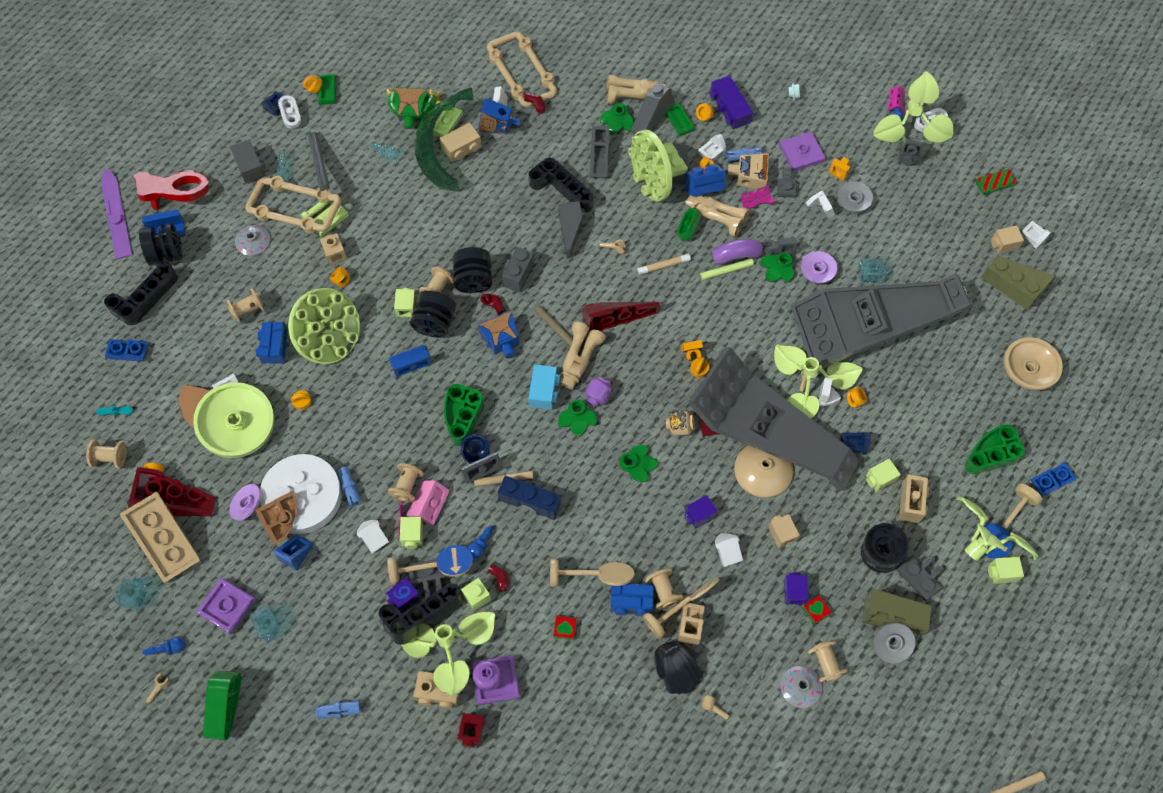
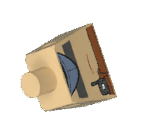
[727,154,769,191]

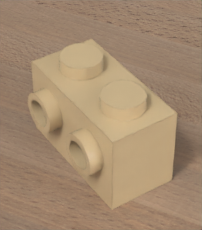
[440,122,482,163]
[899,475,929,523]
[413,671,460,709]

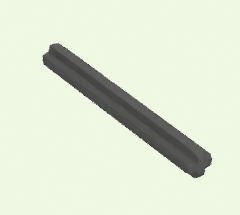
[308,132,330,191]

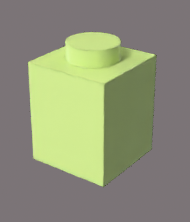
[394,288,417,317]
[866,459,901,492]
[400,517,423,549]
[988,557,1024,584]
[461,578,491,612]

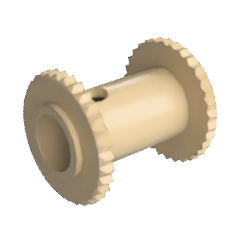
[419,267,454,293]
[227,289,265,323]
[86,440,127,469]
[388,463,424,502]
[645,569,683,610]
[808,641,848,682]

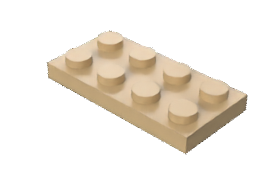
[120,492,201,583]

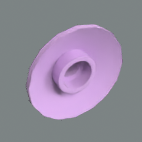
[801,251,837,284]
[229,484,261,521]

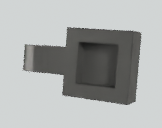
[777,166,796,198]
[763,238,797,256]

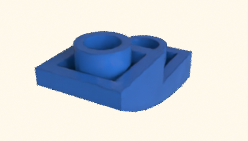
[105,339,148,361]
[1031,462,1076,497]

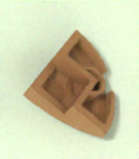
[179,385,209,428]
[255,491,297,545]

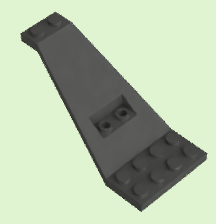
[791,273,972,369]
[688,347,860,491]

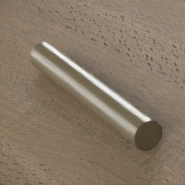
[534,305,573,347]

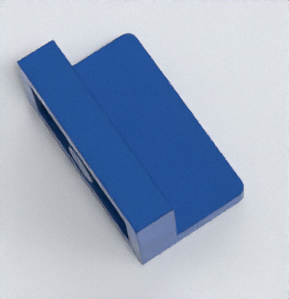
[142,209,185,237]
[389,345,432,378]

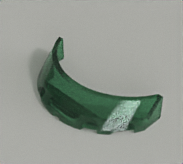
[414,87,474,191]

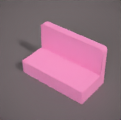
[406,481,450,525]

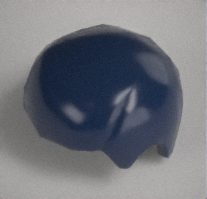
[460,434,490,464]

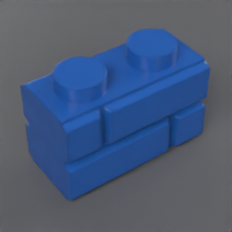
[685,164,725,197]
[256,322,288,364]
[611,584,653,617]

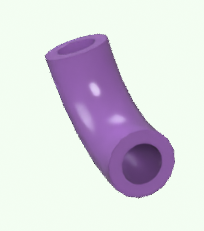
[712,239,763,265]

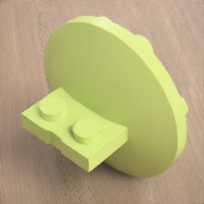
[628,130,688,201]
[288,288,360,364]

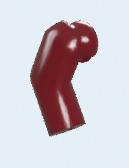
[524,93,546,114]
[480,294,506,315]
[488,563,510,592]

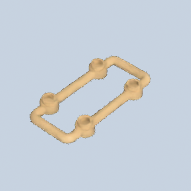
[487,31,557,108]
[245,176,342,233]

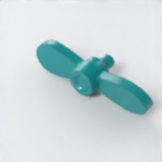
[96,406,134,416]

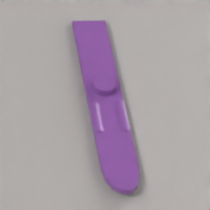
[101,169,132,260]

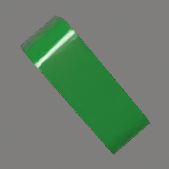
[444,384,484,446]
[965,424,1025,474]
[203,670,242,741]

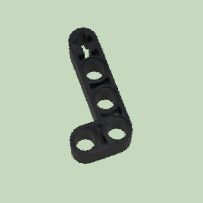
[528,157,594,213]
[104,263,178,325]
[378,583,463,645]

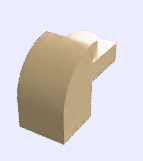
[678,603,705,645]

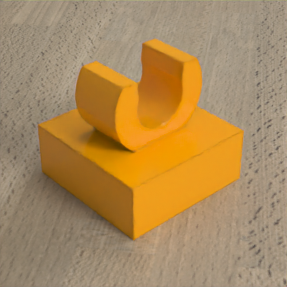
[829,157,850,181]
[680,340,703,360]

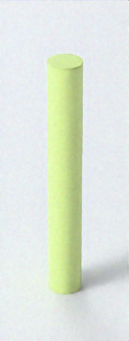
[700,258,754,280]

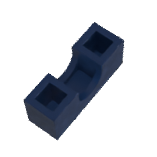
[497,476,561,520]

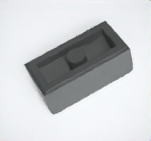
[461,452,502,484]

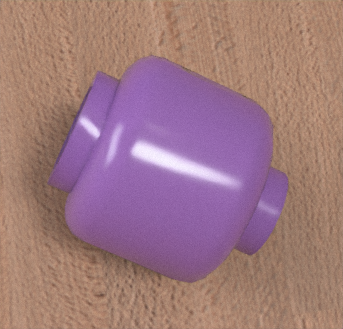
[585,377,613,406]
[473,661,502,692]

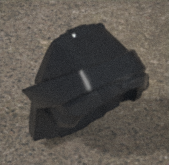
[654,640,703,695]

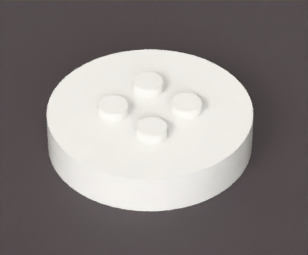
[260,454,342,534]

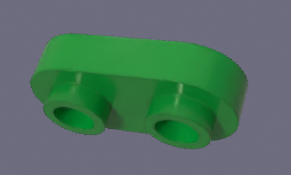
[676,208,701,241]

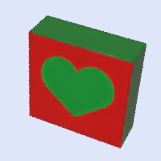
[802,595,832,625]
[553,616,577,640]

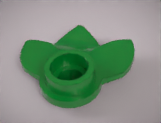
[600,103,634,135]
[759,252,794,282]
[558,400,596,437]
[619,445,658,482]

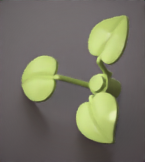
[873,71,954,142]
[774,344,862,419]
[956,497,1038,561]
[398,612,495,696]

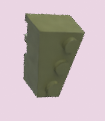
[982,255,1055,310]
[862,589,931,635]

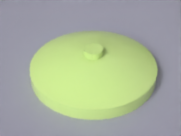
[193,383,274,458]

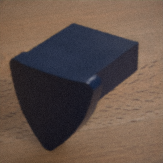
[261,91,283,117]
[841,432,871,455]

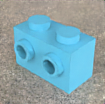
[528,364,560,410]

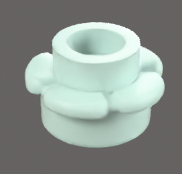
[789,83,800,100]

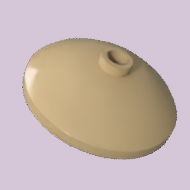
[1004,337,1063,390]
[734,446,793,498]

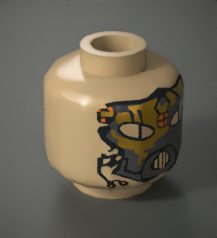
[666,410,695,436]

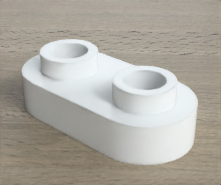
[278,95,301,129]
[914,108,948,132]

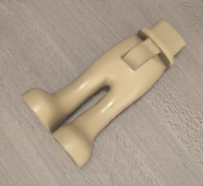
[607,75,666,105]
[686,195,750,238]
[559,322,606,390]

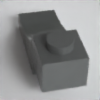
[590,126,610,178]

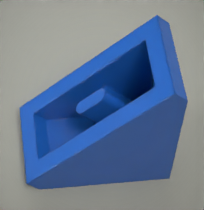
[274,535,314,571]

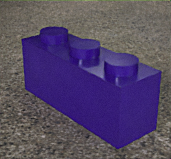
[709,75,753,130]

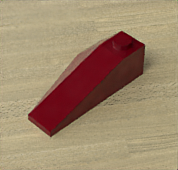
[582,302,660,332]
[128,467,215,516]

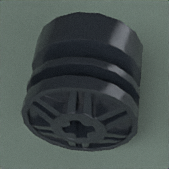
[139,222,182,266]
[452,247,493,294]
[409,291,456,338]
[860,523,908,574]

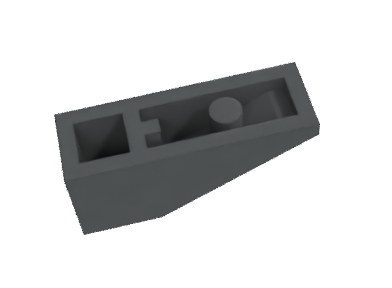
[631,83,675,134]
[558,201,585,259]

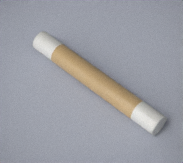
[637,254,691,275]

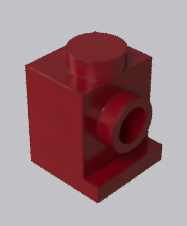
[457,713,485,748]

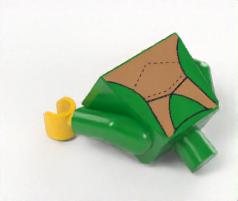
[387,87,440,129]

